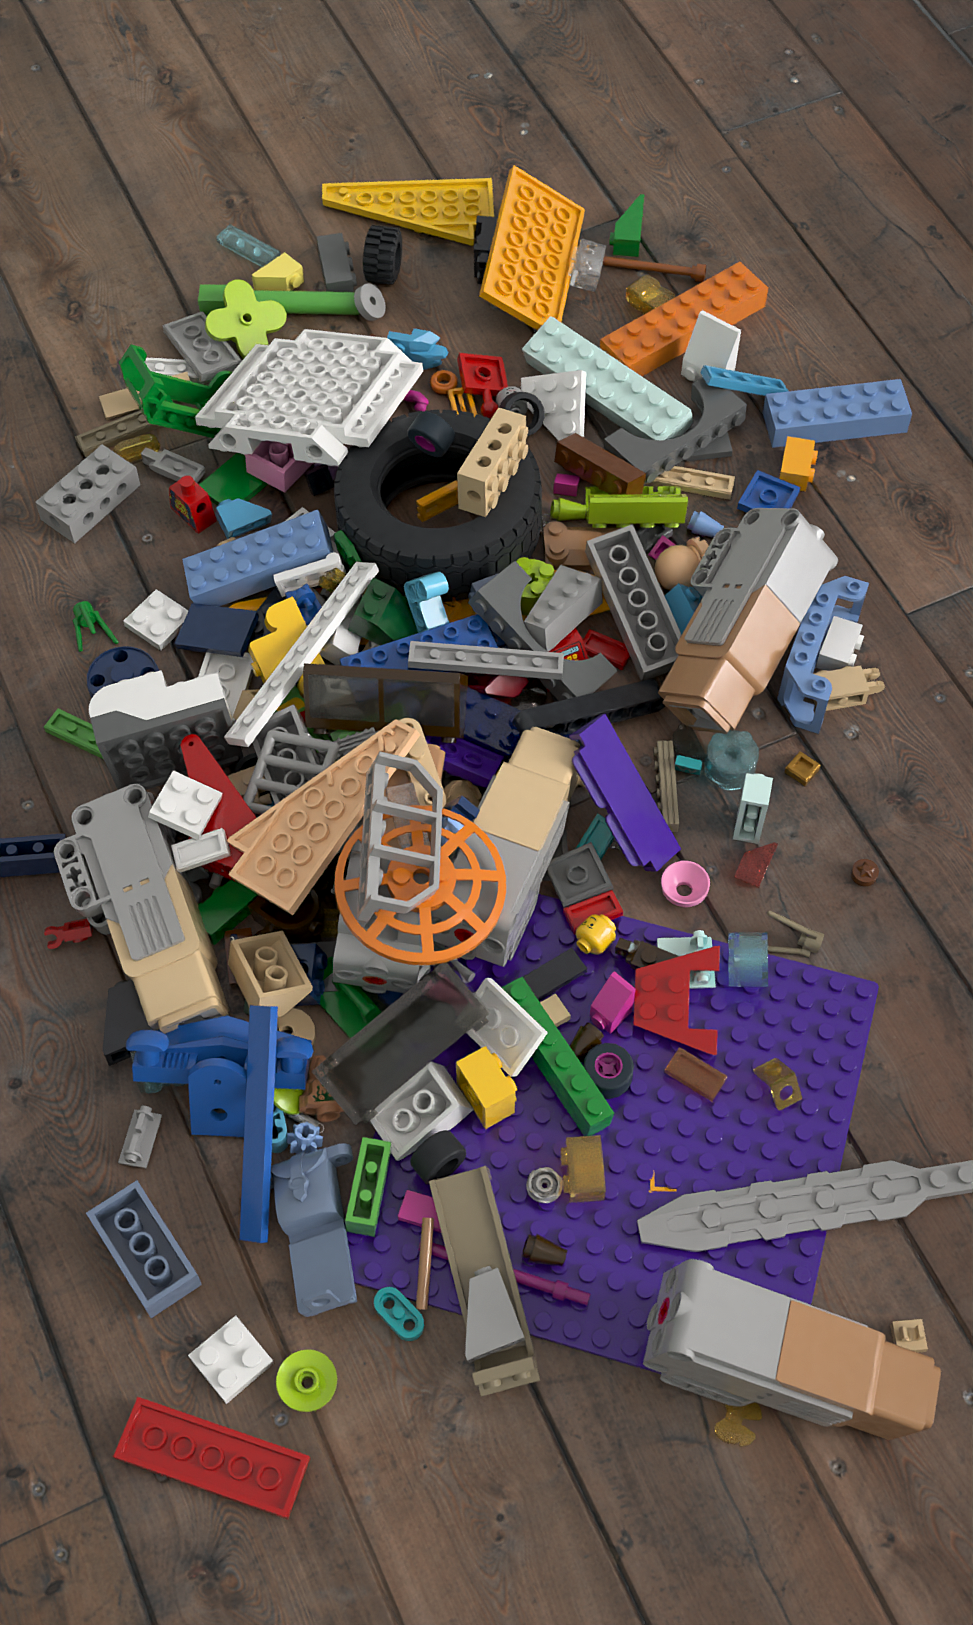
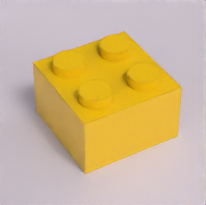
[456,1046,517,1129]

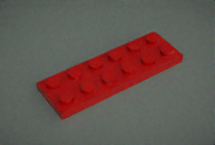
[113,1397,310,1520]

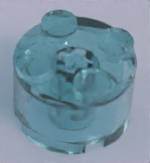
[704,730,759,790]
[728,932,768,987]

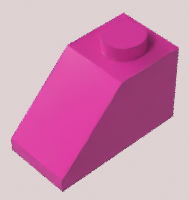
[590,971,636,1034]

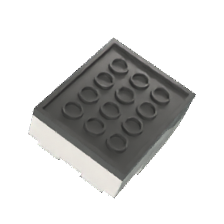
[89,670,244,790]

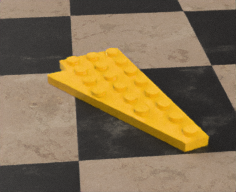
[322,178,494,245]

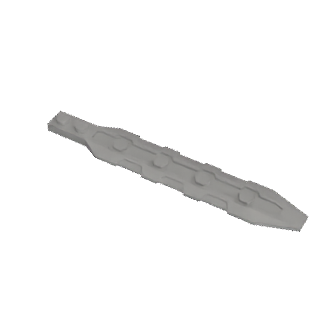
[637,1160,973,1252]

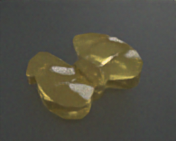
[714,1402,762,1447]

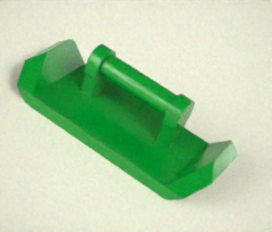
[320,957,398,1053]

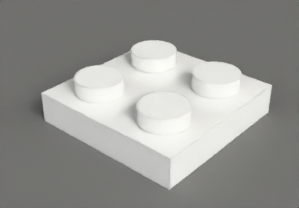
[123,589,188,651]
[148,771,223,840]
[188,1316,274,1404]

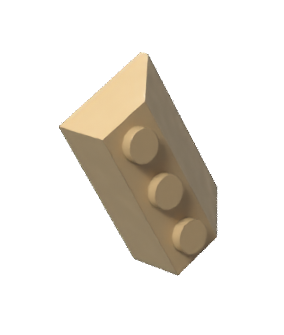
[228,931,313,1017]

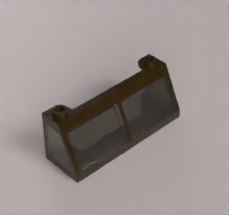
[303,663,468,743]

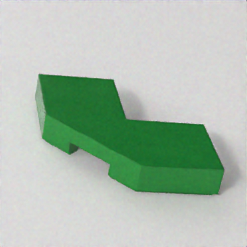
[334,530,369,595]

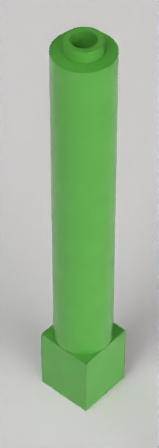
[198,284,360,316]

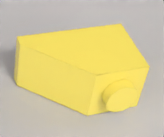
[252,253,304,291]

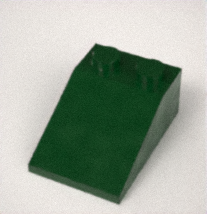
[348,578,418,646]

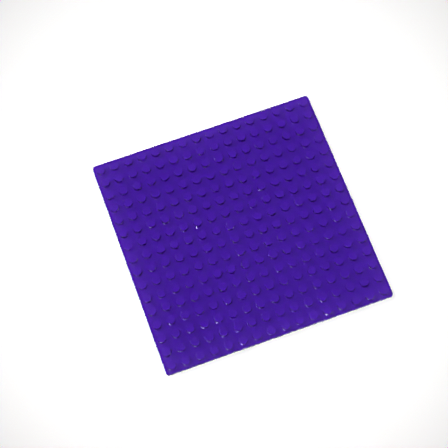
[344,894,879,1374]

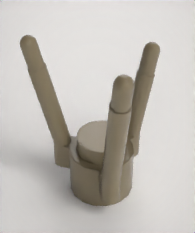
[761,911,824,958]

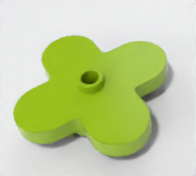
[205,280,286,359]

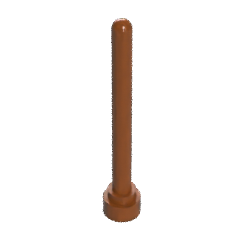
[602,257,706,282]

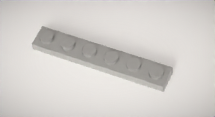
[408,641,564,680]

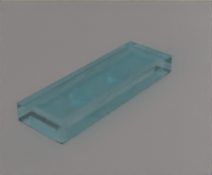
[216,224,281,267]

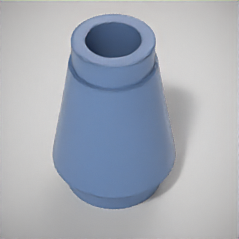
[687,511,724,538]

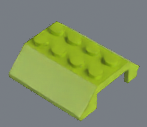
[585,486,688,528]

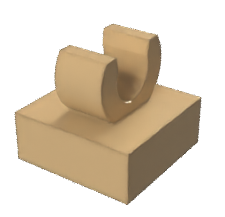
[890,1319,928,1353]

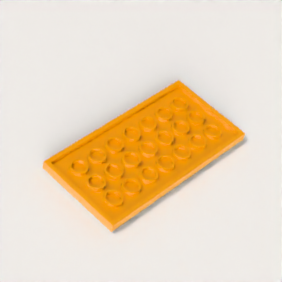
[479,165,585,330]

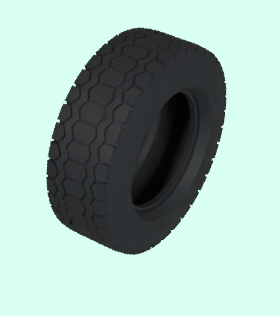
[334,410,542,602]

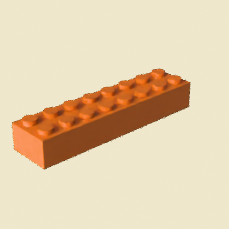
[600,262,768,376]

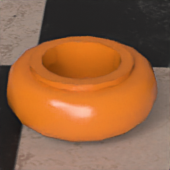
[430,370,458,394]

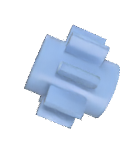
[287,1121,323,1154]

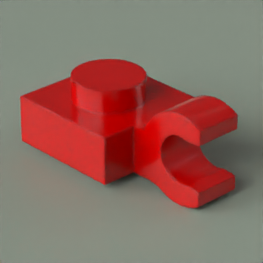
[44,918,93,949]

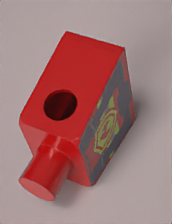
[169,475,217,534]

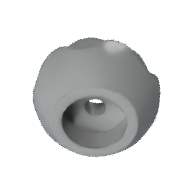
[526,1167,563,1203]

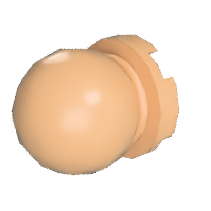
[654,536,709,591]

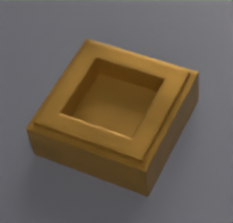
[784,751,821,786]

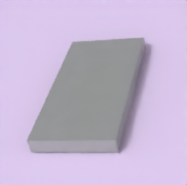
[163,312,242,382]

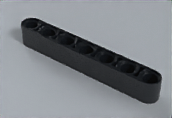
[512,679,665,736]

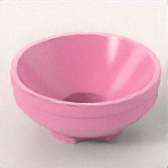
[661,861,710,907]

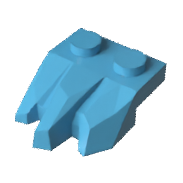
[387,328,449,370]

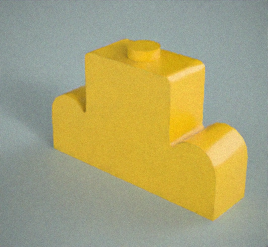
[248,597,325,700]

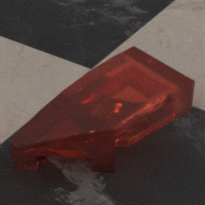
[734,842,778,888]

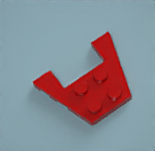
[634,946,720,1055]

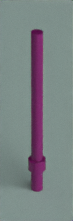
[418,1242,591,1305]

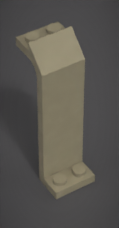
[429,1166,540,1396]

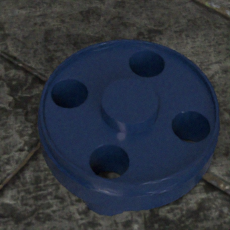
[87,646,159,699]

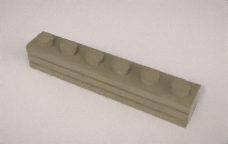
[653,741,679,832]

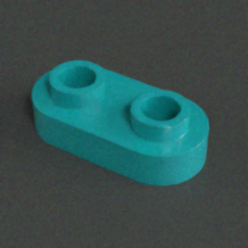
[374,1287,424,1341]

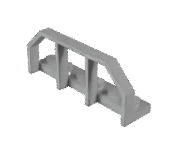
[357,752,443,922]

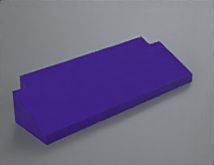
[569,714,681,872]

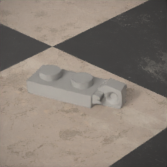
[141,447,205,483]

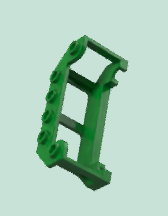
[119,344,232,438]

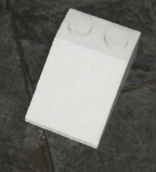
[681,310,741,382]
[367,1061,474,1161]

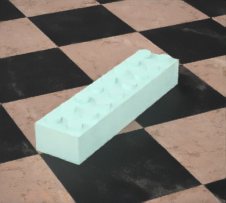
[522,316,694,440]

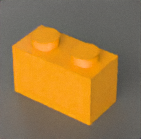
[779,436,818,492]

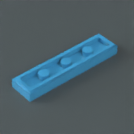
[700,365,788,396]

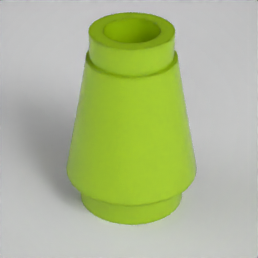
[550,498,586,521]

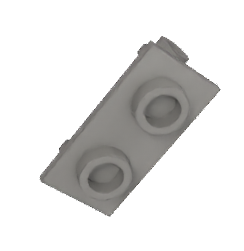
[118,1106,162,1169]

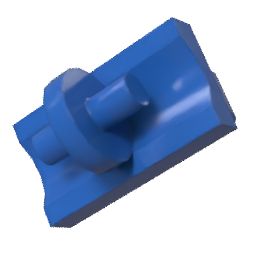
[285,584,322,626]

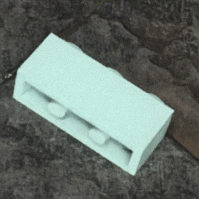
[733,773,773,844]

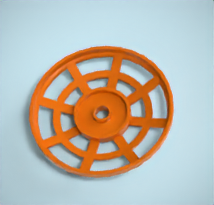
[335,805,506,965]

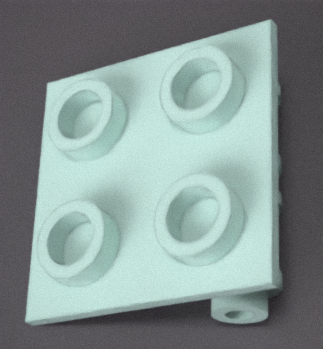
[657,930,716,988]

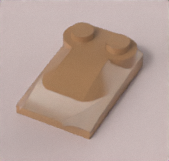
[543,521,621,570]

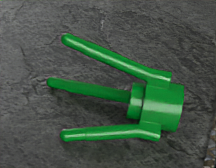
[72,601,119,652]

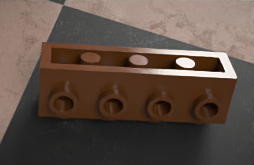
[554,433,646,495]

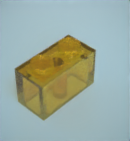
[560,1135,606,1203]

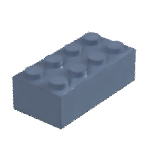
[86,1180,202,1318]

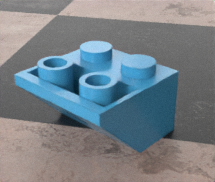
[665,583,703,635]

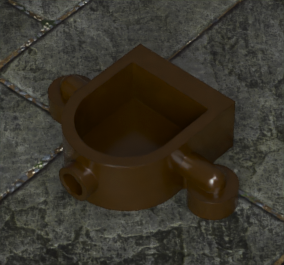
[248,875,330,943]

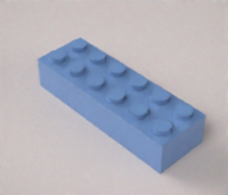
[762,379,912,448]
[182,510,334,606]

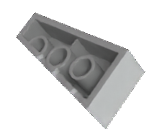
[524,565,603,652]

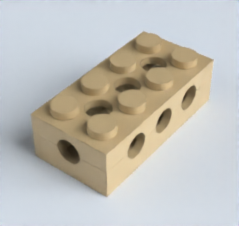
[457,408,528,517]

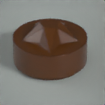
[851,859,879,887]

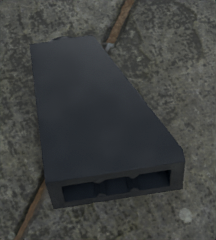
[102,979,154,1066]

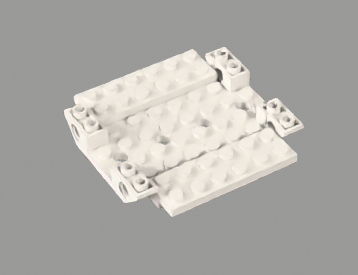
[195,329,423,466]

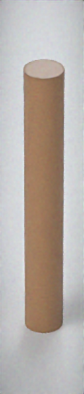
[416,1218,434,1310]

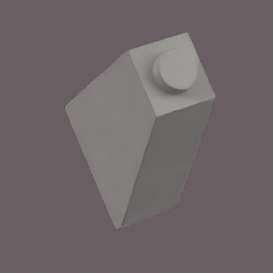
[465,1266,525,1363]

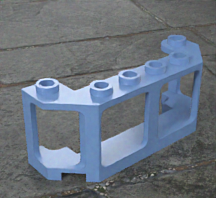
[777,576,869,734]

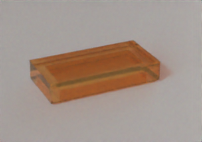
[664,1047,728,1102]

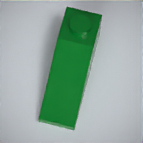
[609,194,644,257]

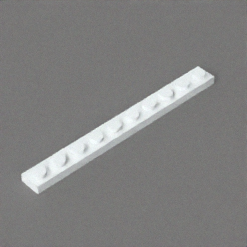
[224,562,379,747]

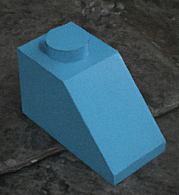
[215,498,272,539]

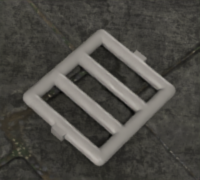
[243,730,340,815]

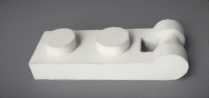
[273,552,346,597]

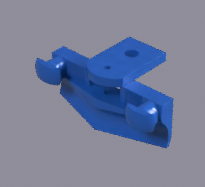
[126,1016,313,1137]

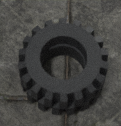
[363,225,402,285]

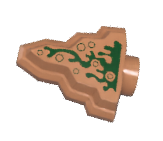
[299,1055,355,1122]

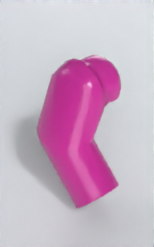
[403,390,429,412]

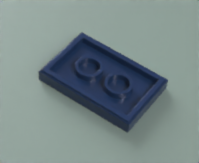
[175,603,259,657]

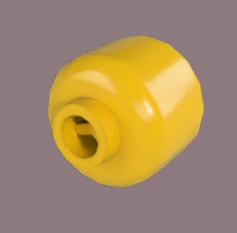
[576,914,616,955]

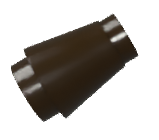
[570,1022,604,1061]
[522,1233,567,1267]

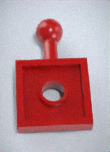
[457,353,508,419]

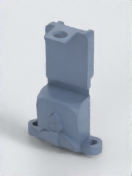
[270,1144,357,1317]

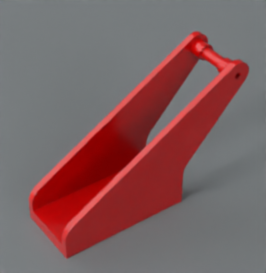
[181,734,257,884]

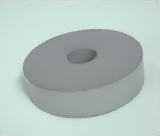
[354,283,386,321]

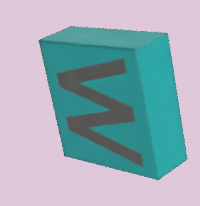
[675,755,702,776]

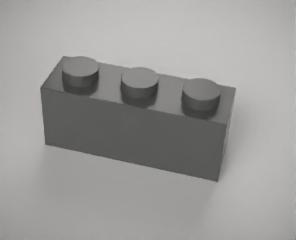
[316,233,357,292]

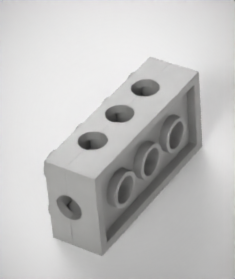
[35,444,140,543]

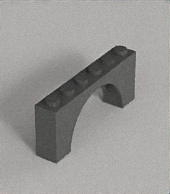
[604,377,747,485]
[468,561,617,701]

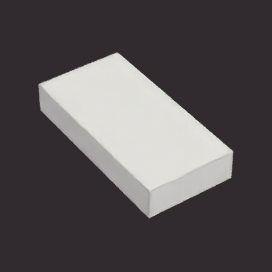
[171,828,231,873]

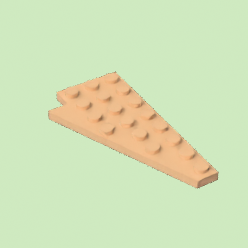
[227,719,420,915]

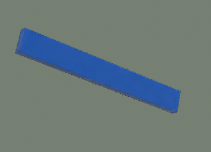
[240,1005,278,1243]

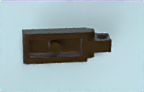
[615,938,679,970]

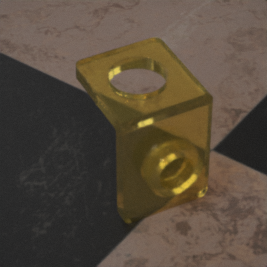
[753,1058,802,1110]

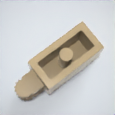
[813,666,885,711]

